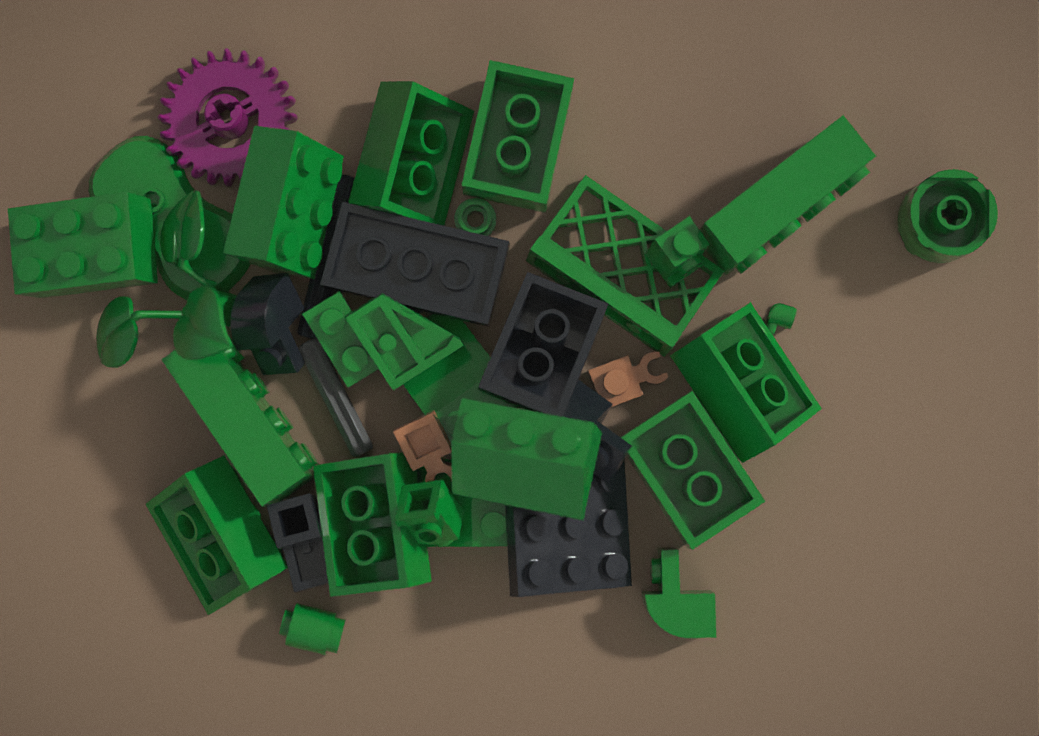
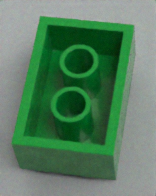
[461,60,574,213]
[223,126,344,279]
[8,192,158,298]
[621,391,766,550]
[313,452,432,597]

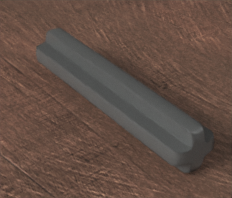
[298,338,373,457]

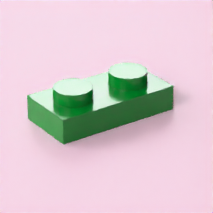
[302,291,378,387]

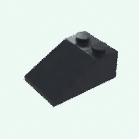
[478,272,608,417]

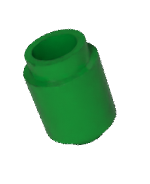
[279,603,346,655]

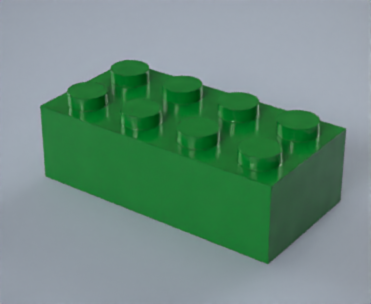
[699,115,876,275]
[161,337,318,506]

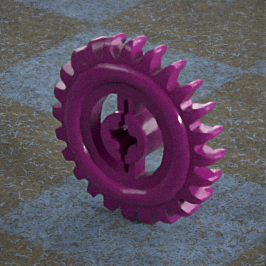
[157,48,298,187]

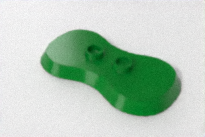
[88,136,250,300]

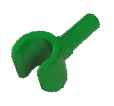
[766,303,797,335]

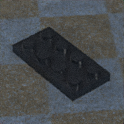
[320,202,510,327]

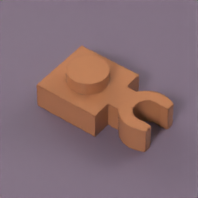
[588,351,669,408]
[393,410,452,482]

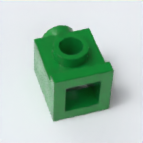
[646,216,710,288]
[394,480,464,547]

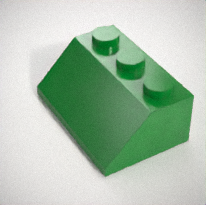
[348,81,474,226]
[670,302,822,463]
[451,398,602,521]
[145,455,288,616]

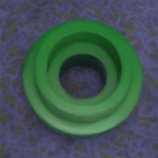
[454,198,497,236]

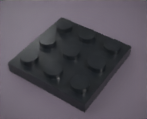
[505,459,632,597]

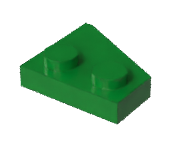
[345,293,464,390]

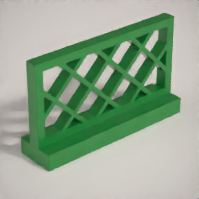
[526,175,724,357]

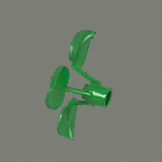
[96,190,237,368]

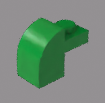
[642,548,716,638]

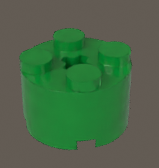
[898,169,998,263]

